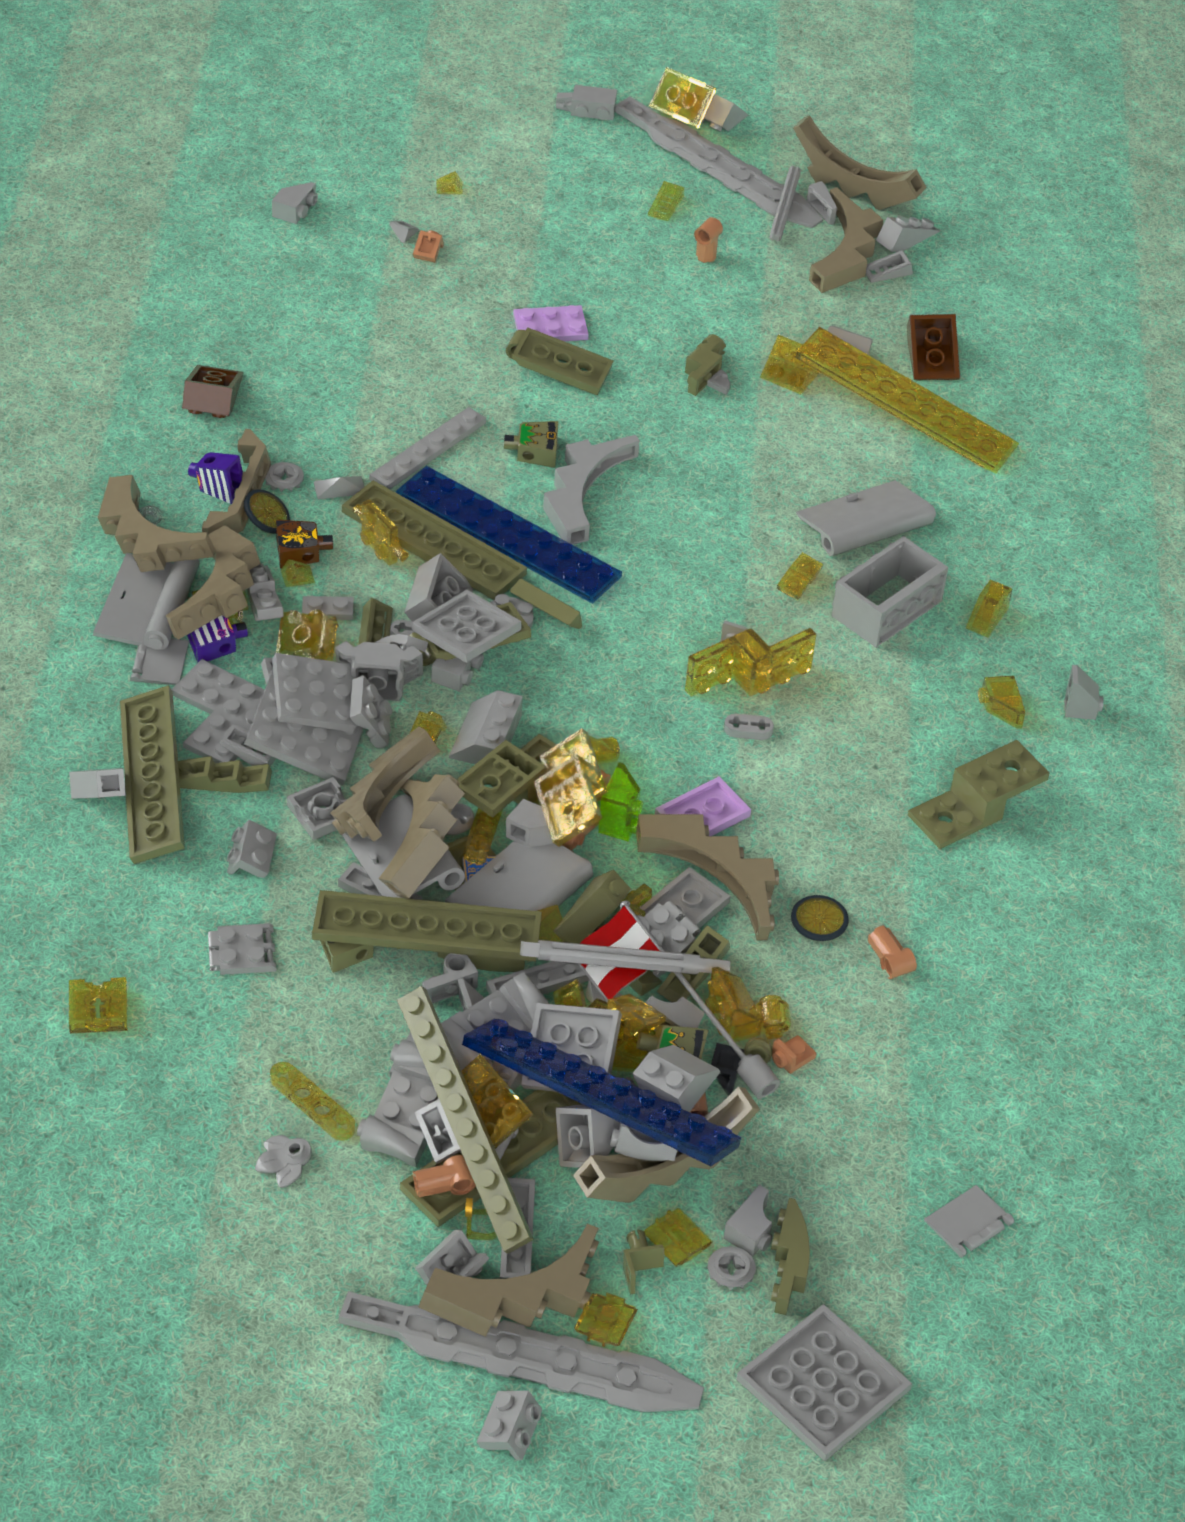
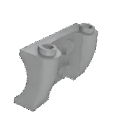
[441,972,549,1079]
[357,1039,459,1167]
[610,1077,681,1161]

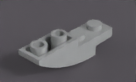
[247,564,284,621]

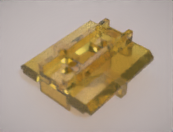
[644,1208,713,1267]
[574,1292,638,1347]

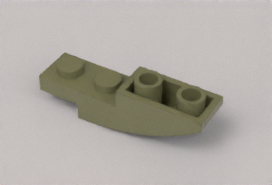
[771,1198,810,1315]

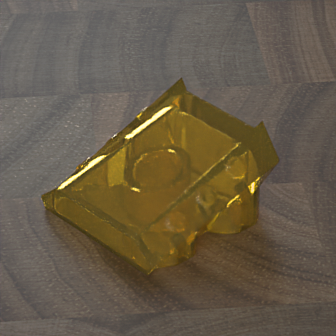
[276,610,339,661]

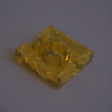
[69,977,128,1034]

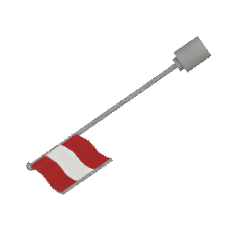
[579,901,780,1099]

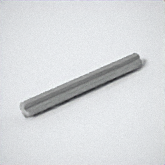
[770,166,801,242]

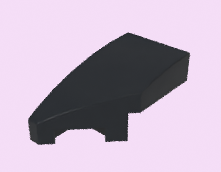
[711,1043,744,1095]

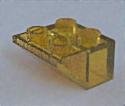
[760,334,826,394]
[705,967,763,1042]

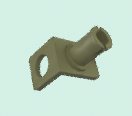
[623,1229,664,1295]

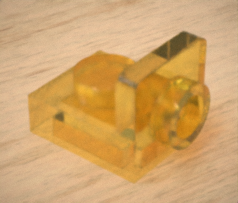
[409,711,447,744]

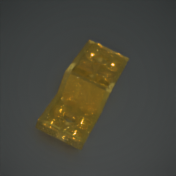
[685,628,816,697]
[534,728,607,847]

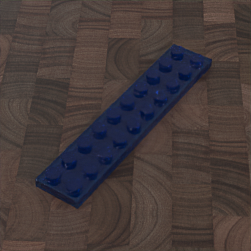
[396,465,622,604]
[462,1018,742,1167]

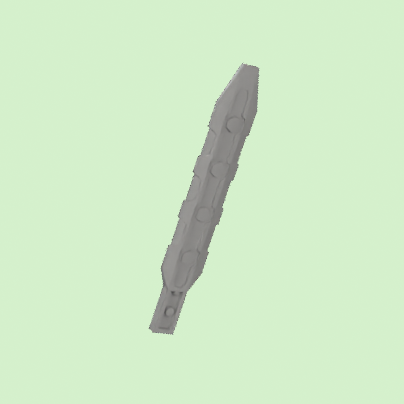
[615,96,823,228]
[339,1291,704,1412]

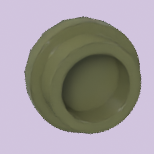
[744,1038,773,1063]

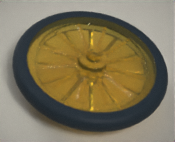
[244,489,290,534]
[791,895,849,941]

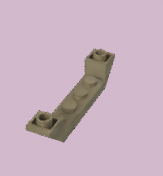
[202,429,271,534]

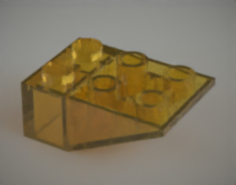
[461,1054,534,1149]

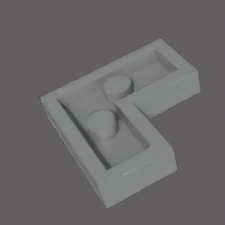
[301,596,353,638]

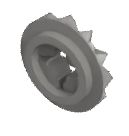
[265,462,304,493]
[707,1246,756,1291]

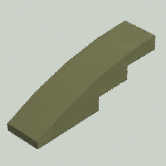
[178,756,272,793]

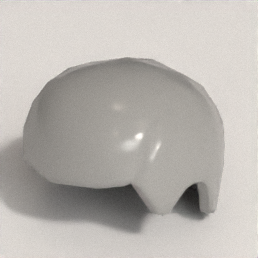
[446,803,474,835]

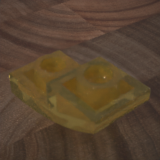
[777,552,824,600]

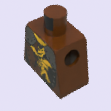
[276,520,333,569]

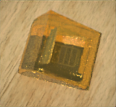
[436,171,463,194]
[281,559,315,587]

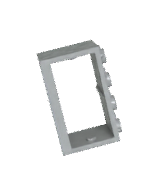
[832,536,948,648]

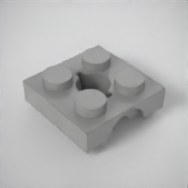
[350,675,392,748]
[287,777,346,840]

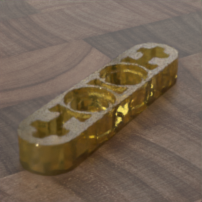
[463,808,503,864]
[270,1062,355,1141]

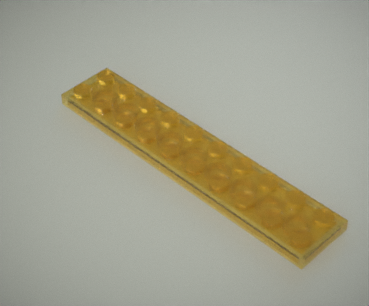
[795,326,1019,474]

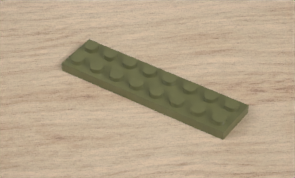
[342,480,527,600]
[120,685,185,864]
[312,890,542,962]
[400,1090,592,1227]

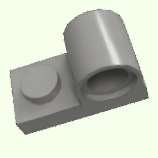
[422,953,478,1004]

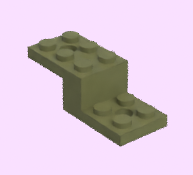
[456,734,579,817]
[908,740,1050,849]

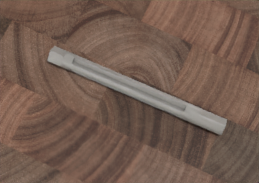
[520,940,731,975]

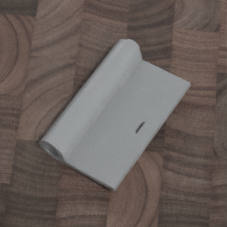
[796,480,936,557]
[93,553,200,650]
[342,795,465,898]
[445,841,593,921]

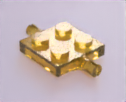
[353,499,409,565]

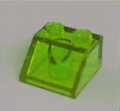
[598,762,643,842]

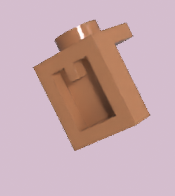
[413,230,444,263]
[772,1035,816,1074]

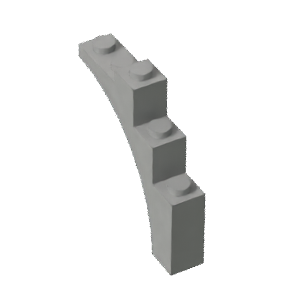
[543,435,640,546]

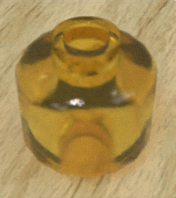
[753,995,791,1039]

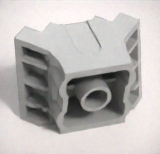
[335,641,423,701]

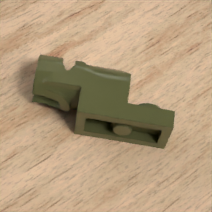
[685,334,726,396]

